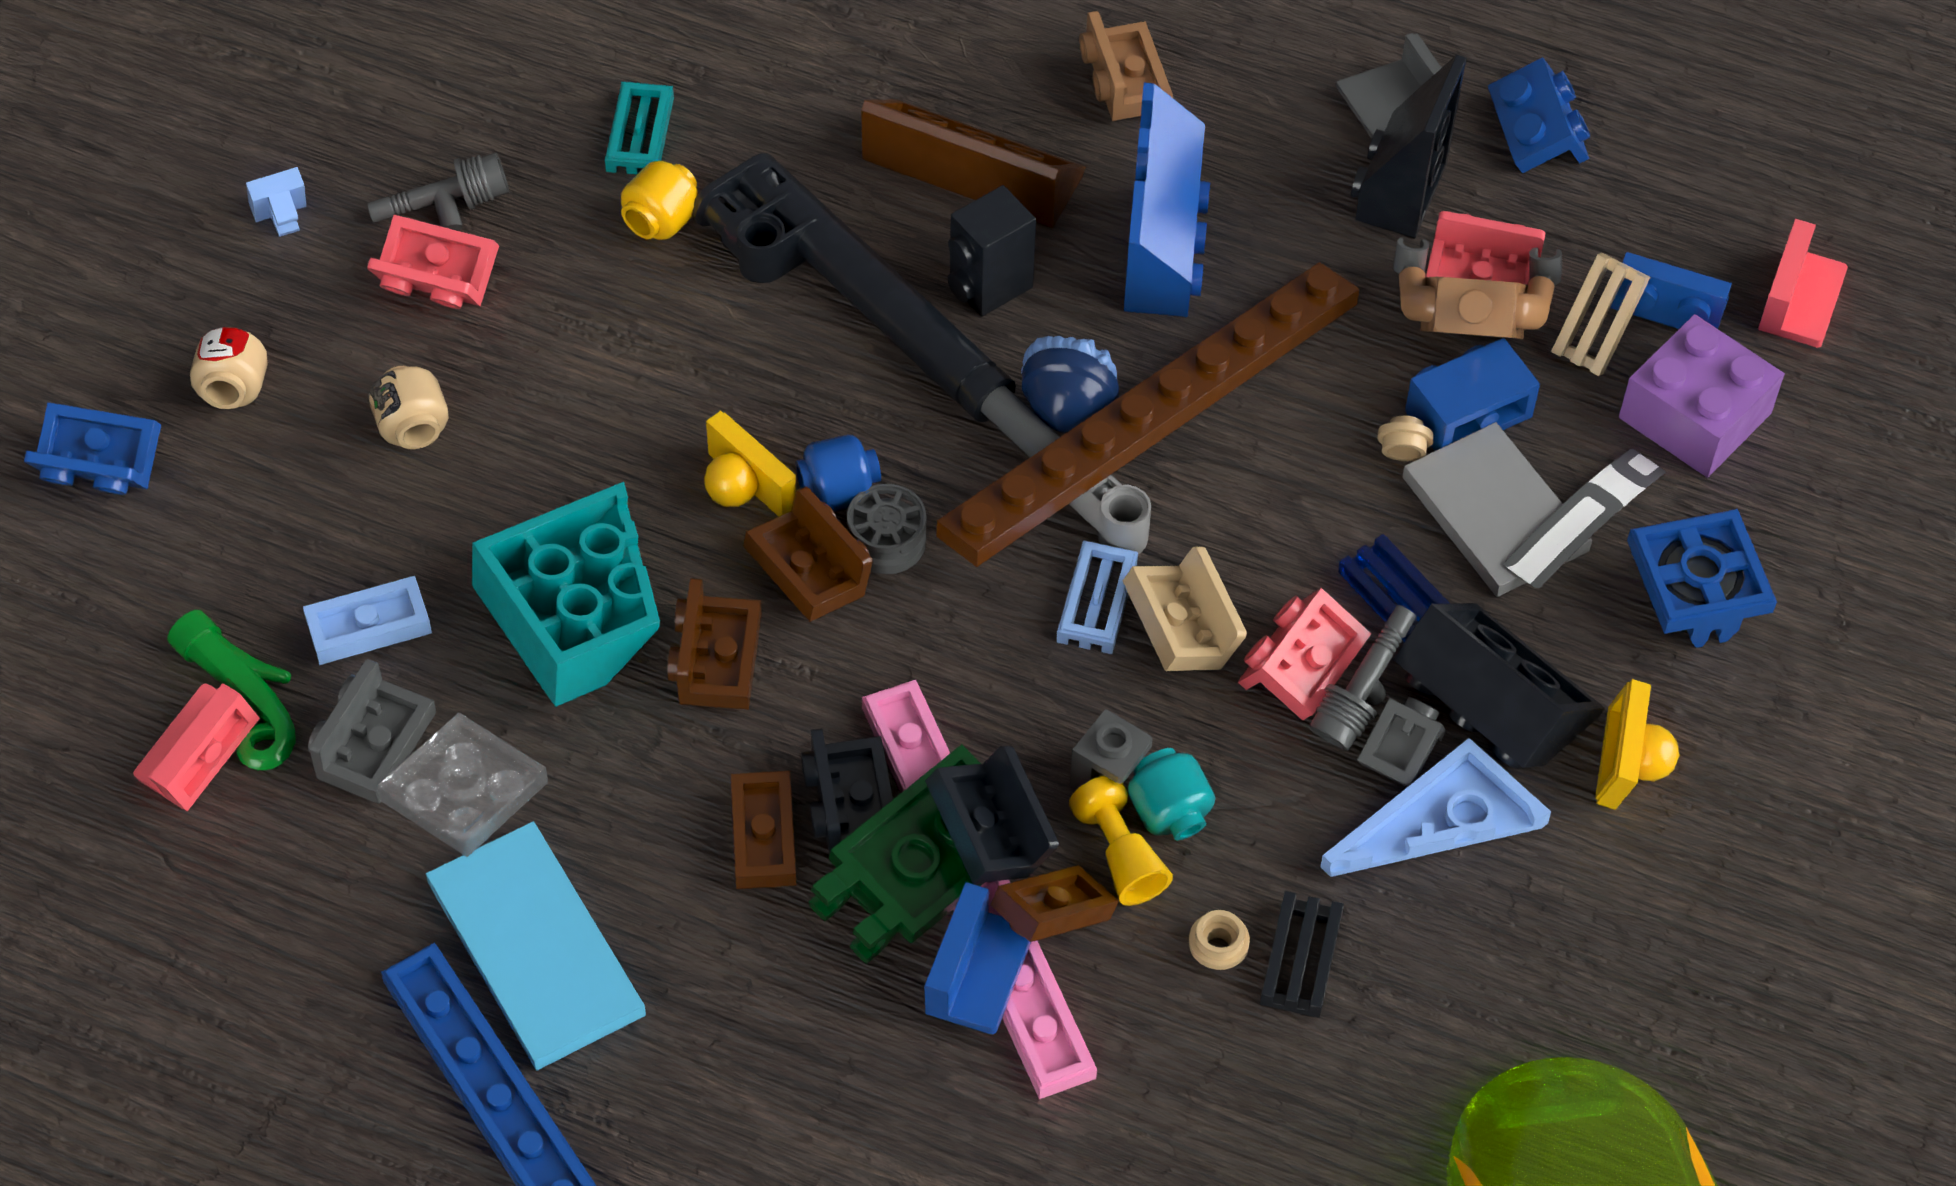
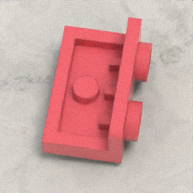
[1426,211,1546,285]
[367,215,499,309]

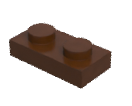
[731,771,797,889]
[990,865,1119,942]

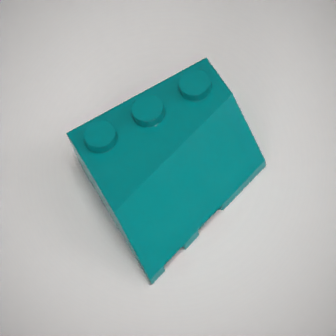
[472,482,660,707]

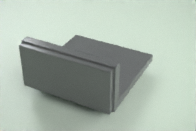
[1335,33,1442,139]

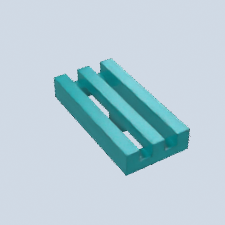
[605,82,674,175]

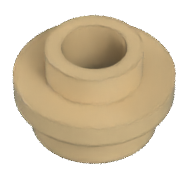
[1377,416,1434,461]
[1189,910,1250,970]

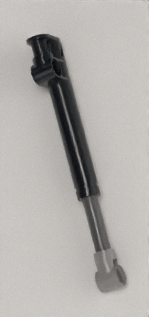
[692,153,1151,554]

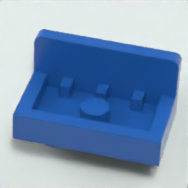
[1487,57,1590,173]
[1610,252,1732,329]
[24,402,161,495]

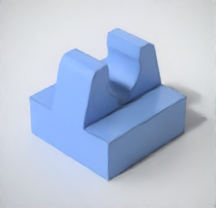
[246,167,307,237]

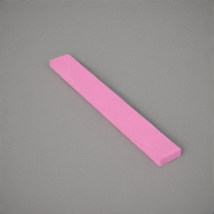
[862,680,1097,1099]

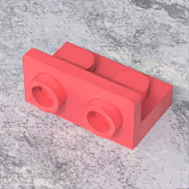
[1238,588,1372,721]

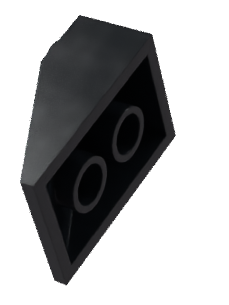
[1351,54,1467,238]

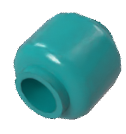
[1127,748,1216,841]

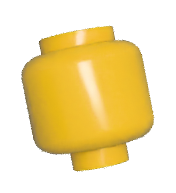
[621,161,699,240]

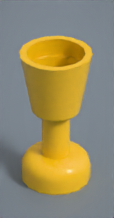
[1069,775,1173,906]

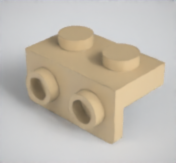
[1122,547,1247,671]

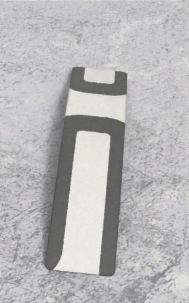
[1504,449,1666,589]

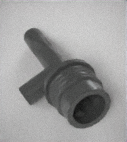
[367,152,509,231]
[1309,605,1417,751]

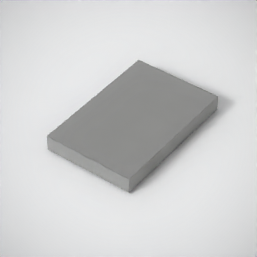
[1402,422,1592,597]

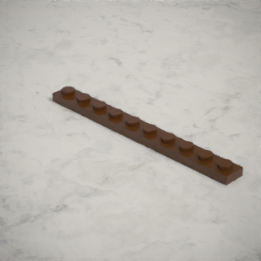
[936,262,1360,567]

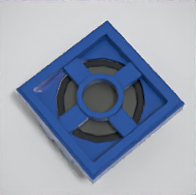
[1627,509,1777,648]

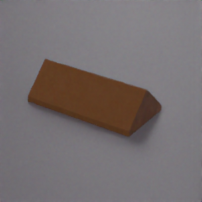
[861,99,1086,228]

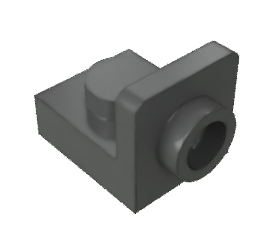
[1357,697,1446,787]
[1070,709,1153,790]

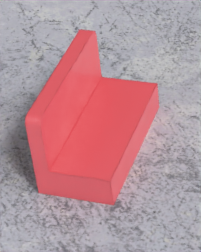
[1758,218,1848,348]
[133,683,260,812]

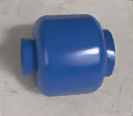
[795,434,881,512]

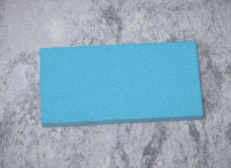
[426,821,646,1071]

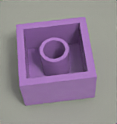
[1619,314,1785,478]

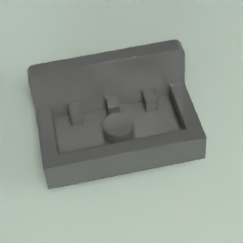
[308,659,436,804]

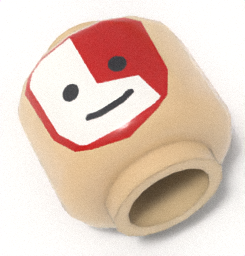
[190,327,268,409]

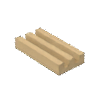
[1551,253,1650,376]

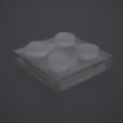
[377,713,548,857]

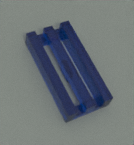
[1338,534,1450,642]

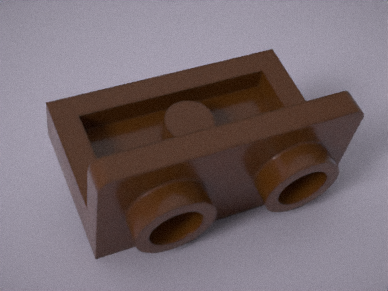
[743,486,873,622]
[667,578,762,710]

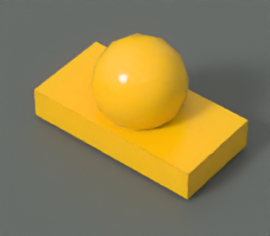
[704,410,797,517]
[1595,679,1680,810]

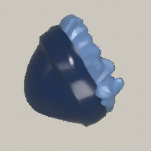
[1021,336,1119,433]

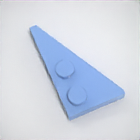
[1320,738,1551,877]

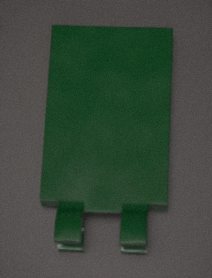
[809,744,984,964]

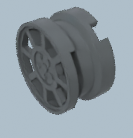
[847,484,926,574]

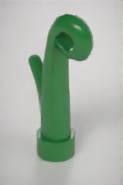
[167,610,296,771]

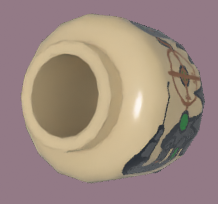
[369,366,449,449]

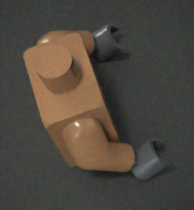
[1393,237,1562,339]

